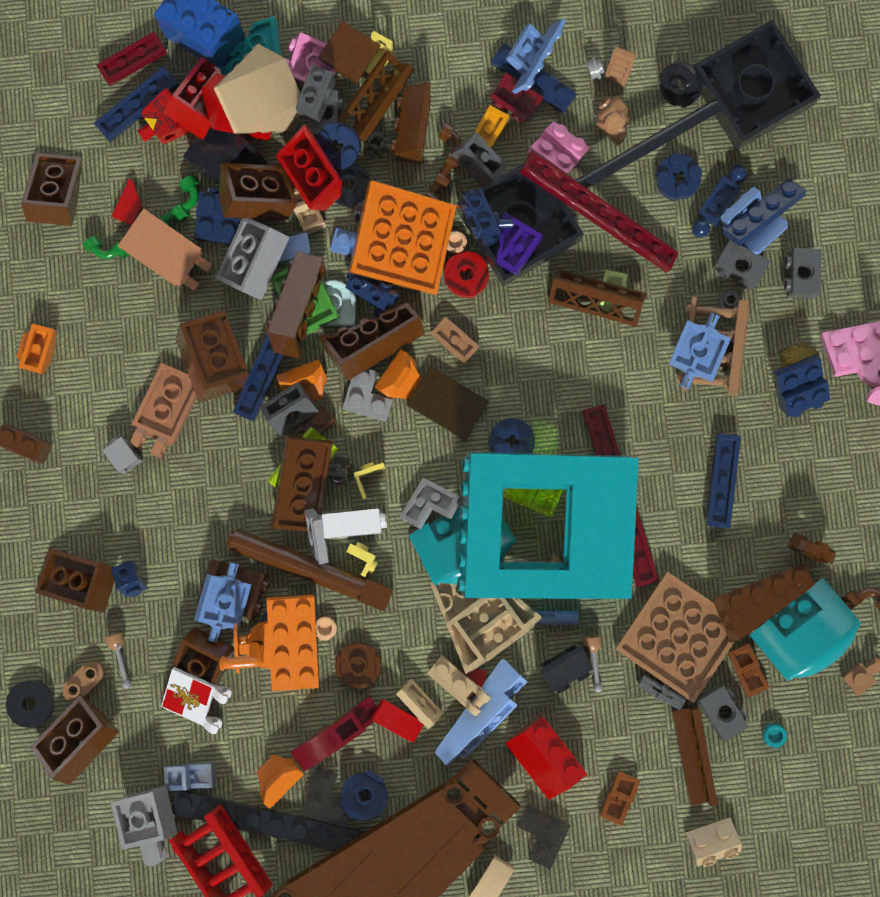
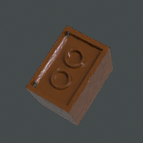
[175,310,249,403]

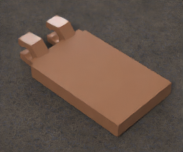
[118,208,213,292]
[129,363,197,459]

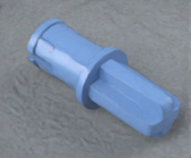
[534,608,578,627]

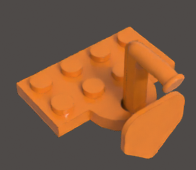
[219,595,319,691]

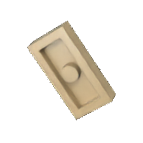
[396,679,443,729]

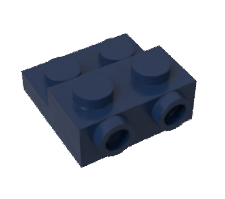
[193,188,242,245]
[774,354,830,417]

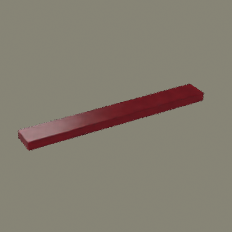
[520,150,679,273]
[582,404,659,587]

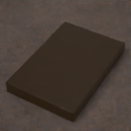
[406,366,489,441]

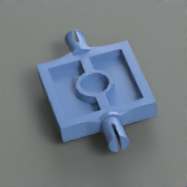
[668,313,731,389]
[194,562,252,643]

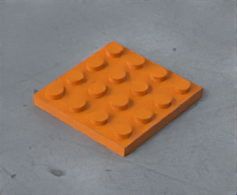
[349,180,456,295]

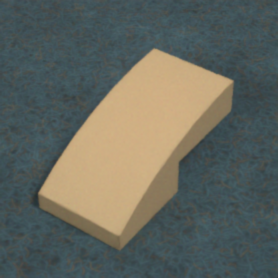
[293,188,326,235]
[468,855,515,897]

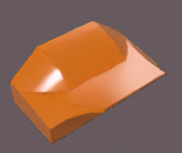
[16,323,57,374]
[375,350,422,400]
[276,359,327,401]
[257,754,304,808]

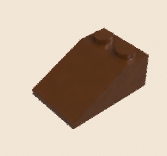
[21,153,83,226]
[35,548,115,613]
[162,627,234,695]

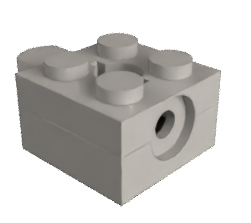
[110,786,177,866]

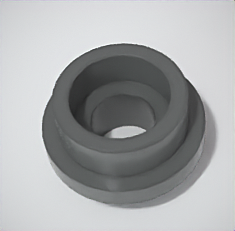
[718,289,742,309]

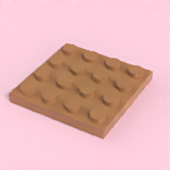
[614,571,734,703]

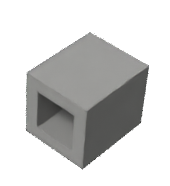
[102,437,143,474]

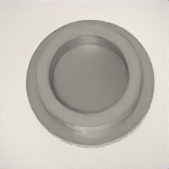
[587,57,604,80]

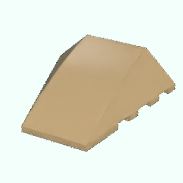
[214,44,301,134]
[430,582,542,674]

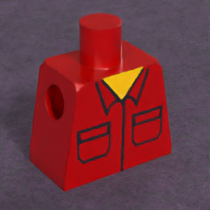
[137,88,190,144]

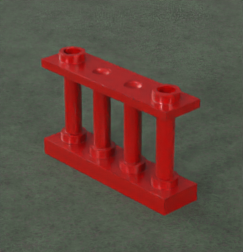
[168,804,273,897]

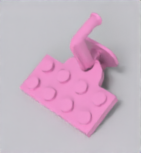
[820,321,880,406]

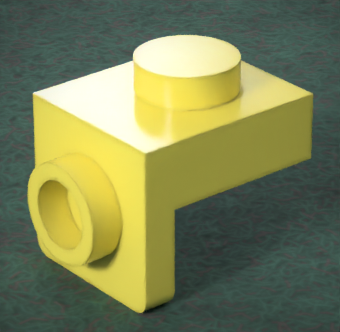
[346,542,378,577]

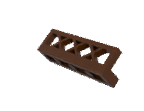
[336,51,415,141]
[548,269,647,327]
[671,706,718,806]

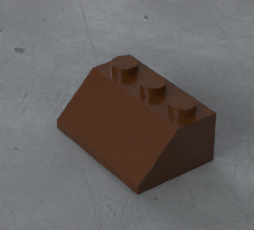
[391,82,431,164]
[219,163,297,220]
[30,695,119,785]

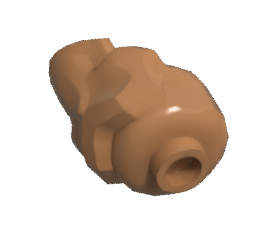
[596,97,631,146]

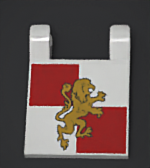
[161,667,232,734]

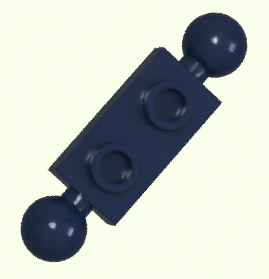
[691,165,747,238]

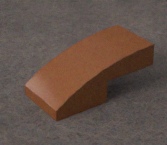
[727,644,770,698]
[598,771,641,826]

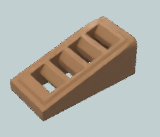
[604,47,637,87]

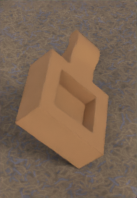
[841,657,880,696]

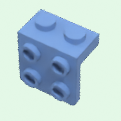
[721,186,788,254]

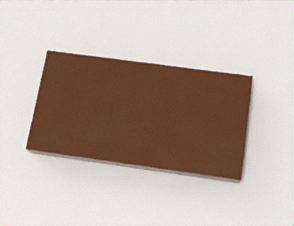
[271,436,333,531]

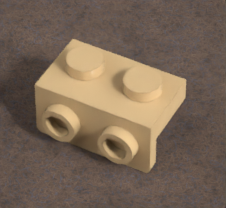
[686,817,742,867]

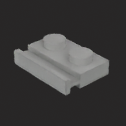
[304,508,329,565]

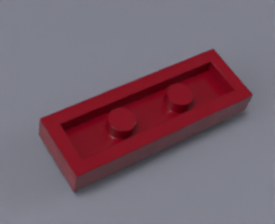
[97,31,167,87]

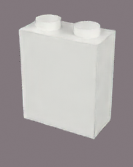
[322,509,387,539]

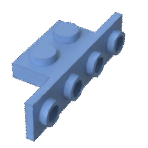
[506,18,566,94]

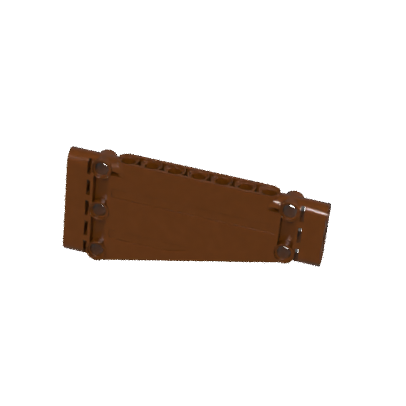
[271,758,521,897]

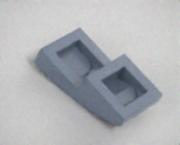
[164,762,216,791]

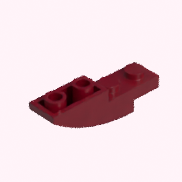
[290,696,377,771]

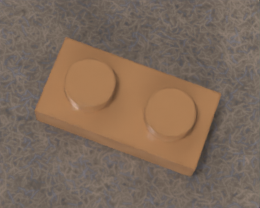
[430,316,480,365]

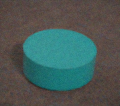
[762,723,787,748]

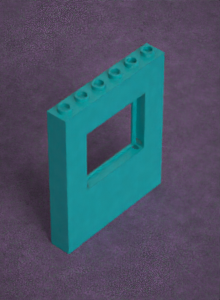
[457,452,639,599]

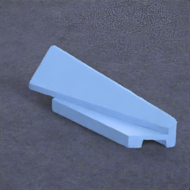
[435,659,528,766]

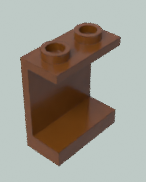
[197,559,269,620]

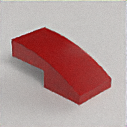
[370,698,424,743]

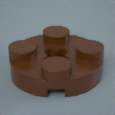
[787,533,836,564]

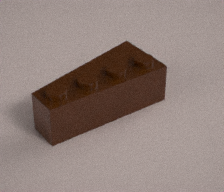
[319,303,425,381]
[712,563,814,643]

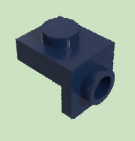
[111,560,148,597]

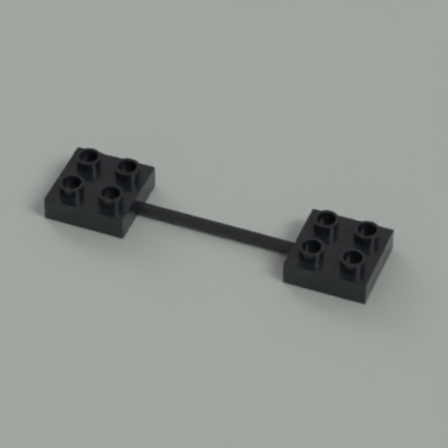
[456,19,821,287]

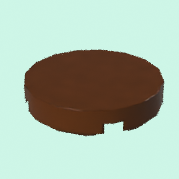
[335,642,382,689]

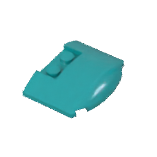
[409,508,516,586]
[749,578,861,681]

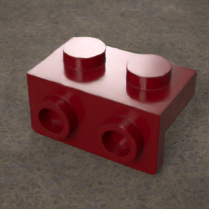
[489,72,545,122]

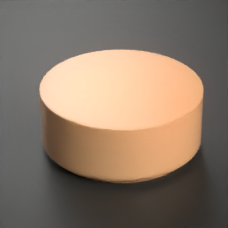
[447,231,467,255]
[316,616,337,640]

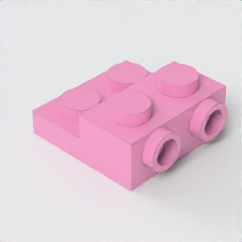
[285,32,335,87]
[527,121,590,175]

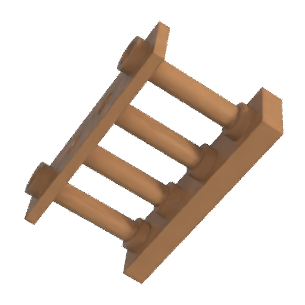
[678,297,750,396]

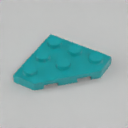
[220,16,281,75]

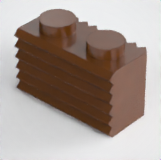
[0,423,53,464]

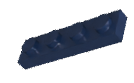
[491,43,577,114]
[94,67,179,142]
[723,179,806,246]
[232,334,285,422]
[705,434,741,529]

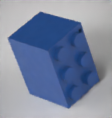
[154,0,246,69]

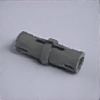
[637,674,686,710]

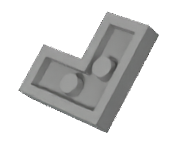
[342,369,393,423]
[400,478,463,529]

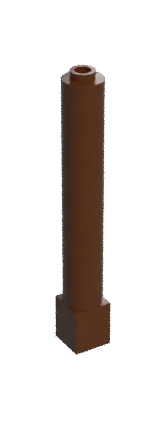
[226,528,394,611]

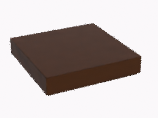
[318,21,381,84]

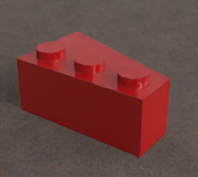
[163,57,221,140]

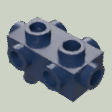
[461,189,513,246]
[345,271,400,318]

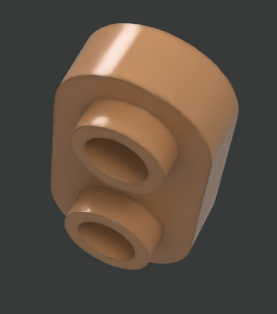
[63,661,105,702]

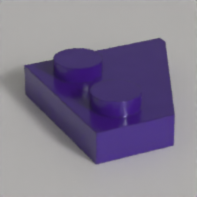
[496,213,543,276]

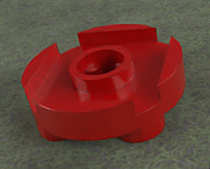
[444,251,489,298]

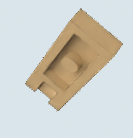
[427,655,492,716]

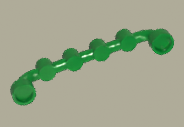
[82,174,199,259]

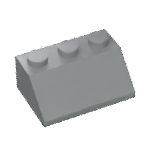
[216,218,290,300]

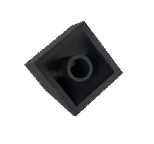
[537,643,593,694]

